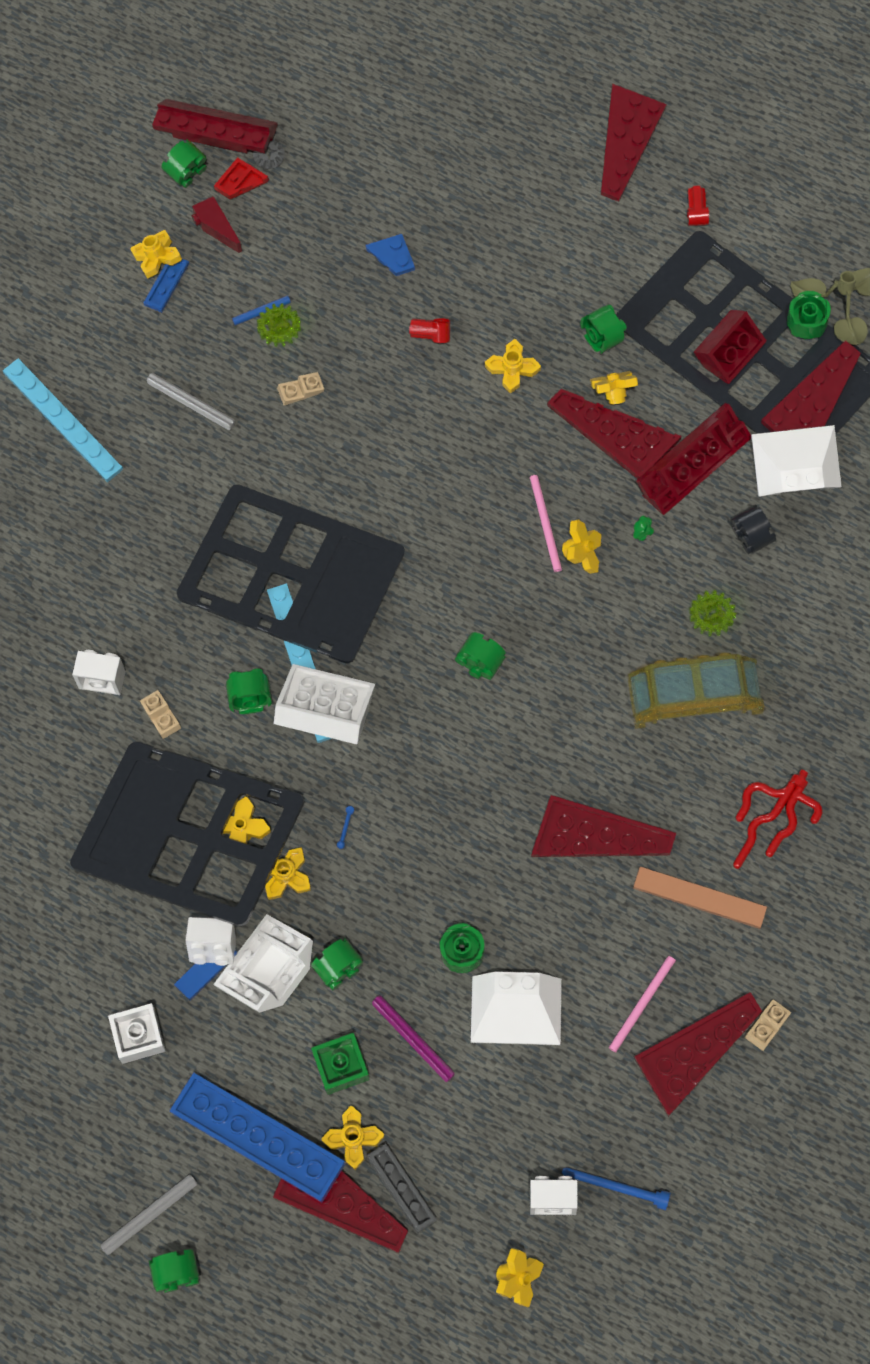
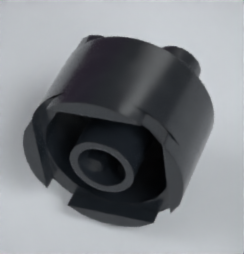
[731,504,776,554]

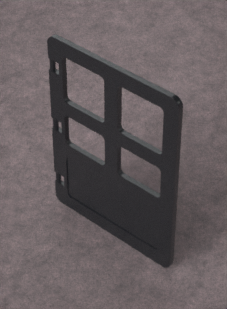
[177,484,405,664]
[70,742,304,927]

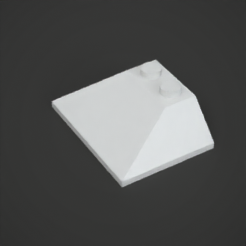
[751,425,842,497]
[213,914,313,1013]
[471,972,562,1045]

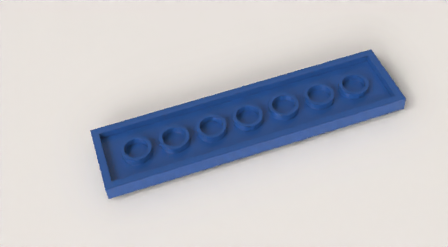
[169,1073,346,1203]

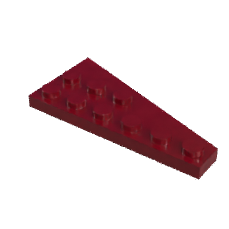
[547,389,682,479]
[531,795,676,857]
[634,992,762,1117]

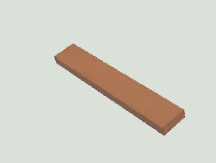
[633,867,767,929]

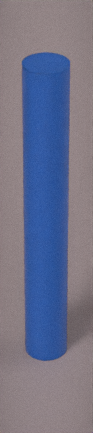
[232,295,291,325]

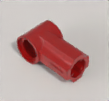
[687,186,709,226]
[409,318,450,343]

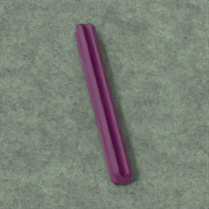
[372,995,454,1082]

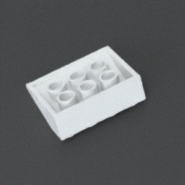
[274,664,375,744]

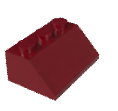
[693,310,767,384]

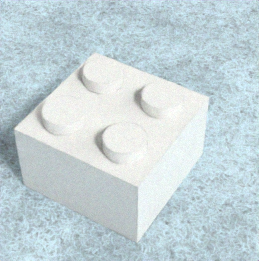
[72,650,126,695]
[186,917,236,966]
[108,1003,166,1064]
[530,1176,577,1215]

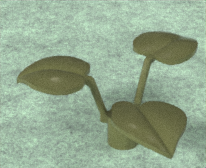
[791,268,870,345]

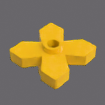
[130,230,182,278]
[485,339,541,393]
[590,371,638,404]
[562,520,601,574]
[222,797,271,844]
[265,848,311,900]
[322,1106,384,1170]
[496,1248,544,1307]

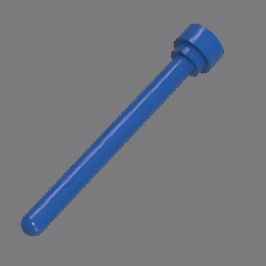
[562,1167,671,1211]

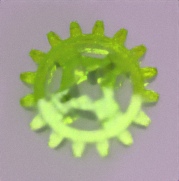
[257,303,301,347]
[689,590,736,636]

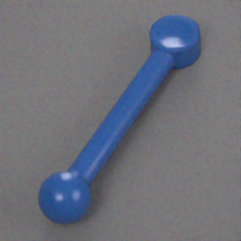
[337,806,354,849]

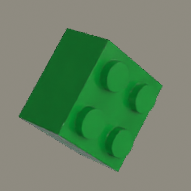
[311,1033,370,1095]

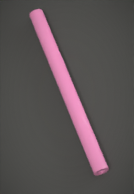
[530,475,562,572]
[609,956,676,1053]

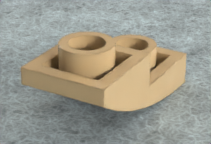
[277,372,324,405]
[140,690,181,739]
[745,1000,791,1051]

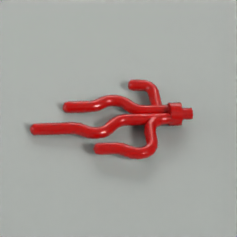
[733,769,823,869]

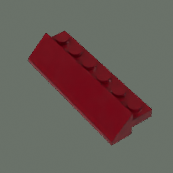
[152,99,278,153]
[636,403,752,516]

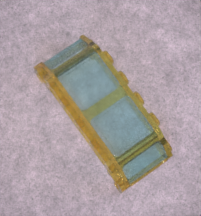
[628,653,764,729]

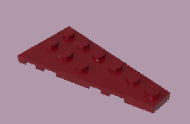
[601,83,667,202]
[761,340,861,432]
[273,1134,408,1254]

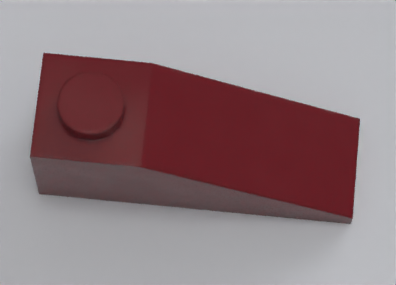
[191,196,242,253]

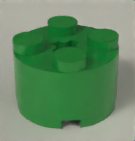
[161,139,207,188]
[787,291,831,339]
[581,304,626,353]
[455,632,506,680]
[226,669,272,715]
[440,923,485,973]
[311,938,363,991]
[148,1249,200,1293]

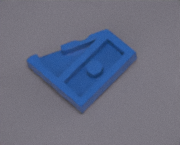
[366,234,415,276]

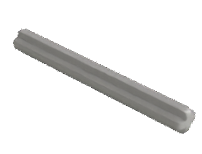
[147,373,235,430]
[101,1175,197,1255]

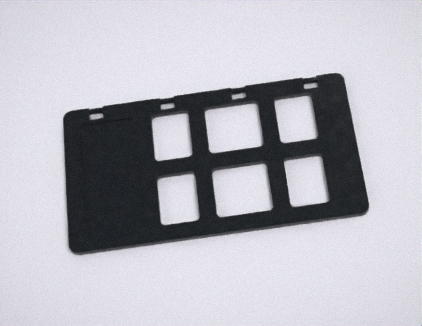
[616,231,870,435]

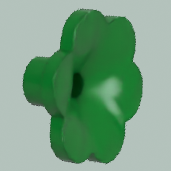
[633,515,654,541]

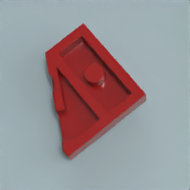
[214,157,269,200]

